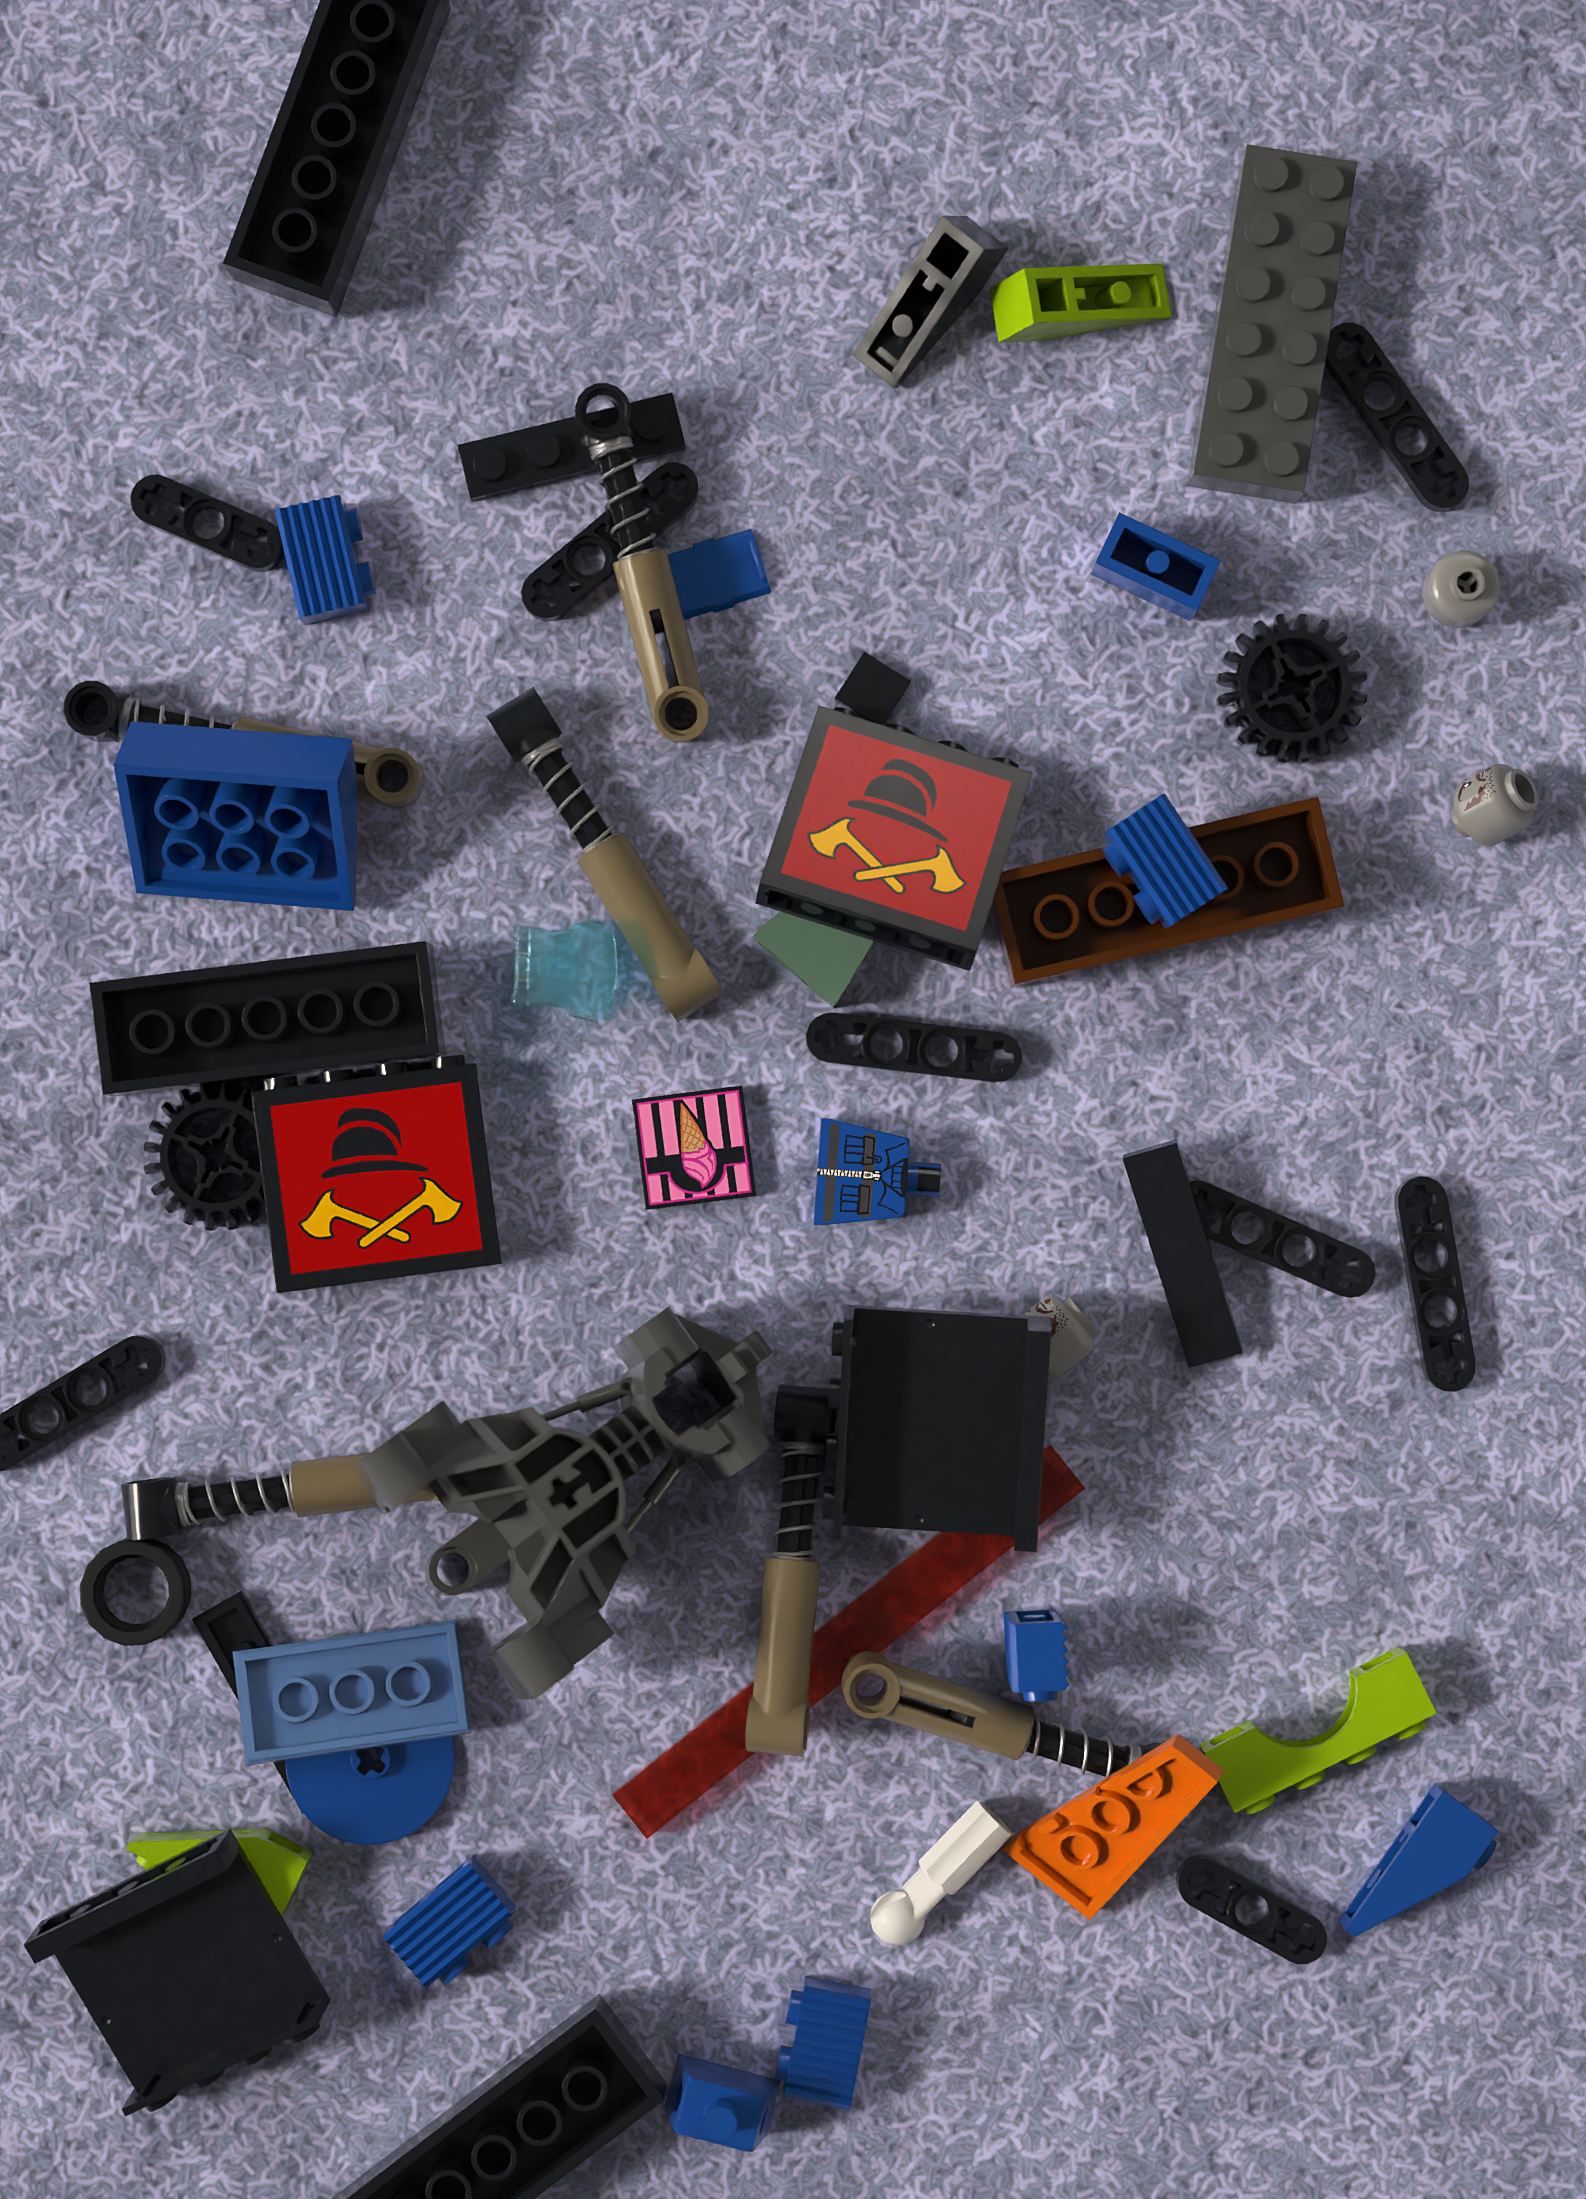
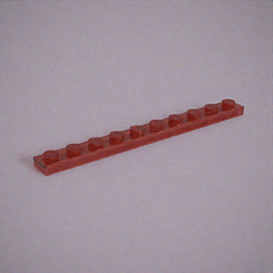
[612,1443,1085,1839]

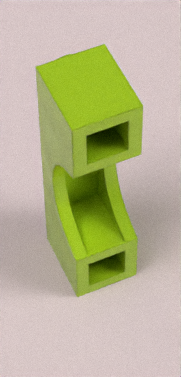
[1199,1646,1437,1814]

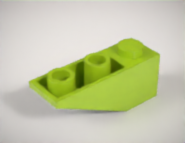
[126,1828,314,1917]

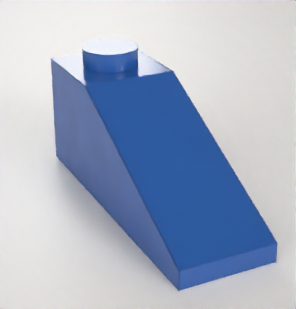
[1338,1783,1498,1937]

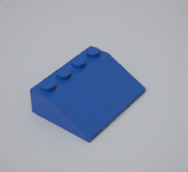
[113,721,357,911]

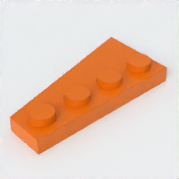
[1002,1734,1224,1920]

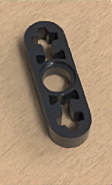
[130,475,285,572]
[1176,1855,1327,1964]

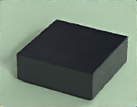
[834,651,911,726]

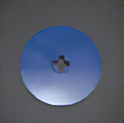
[285,1736,454,1845]

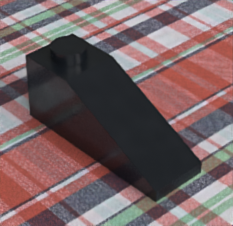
[852,216,1009,388]

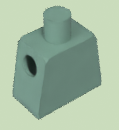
[753,912,875,1008]

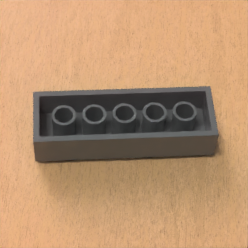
[1187,144,1358,504]

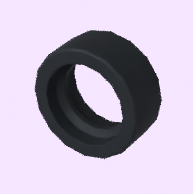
[80,1538,191,1646]

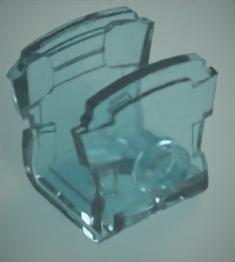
[511,919,617,1023]

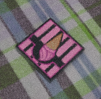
[632,1085,756,1210]

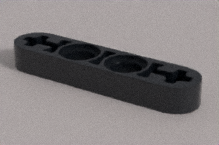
[1325,322,1469,512]
[521,462,699,622]
[806,1013,1022,1083]
[1394,1176,1476,1392]
[1191,1180,1376,1298]
[0,1335,166,1471]

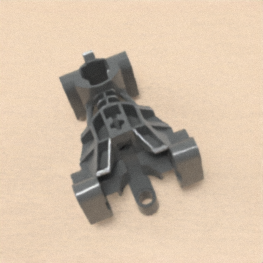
[352,1307,773,1700]

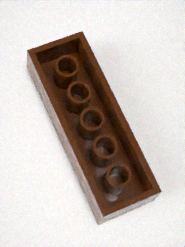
[991,797,1344,988]

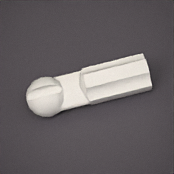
[870,1800,1013,1946]

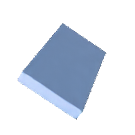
[233,1620,471,1766]

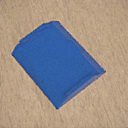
[668,528,771,620]

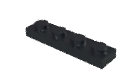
[457,392,686,502]

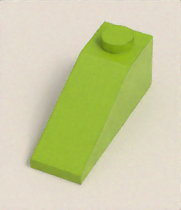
[989,263,1172,343]

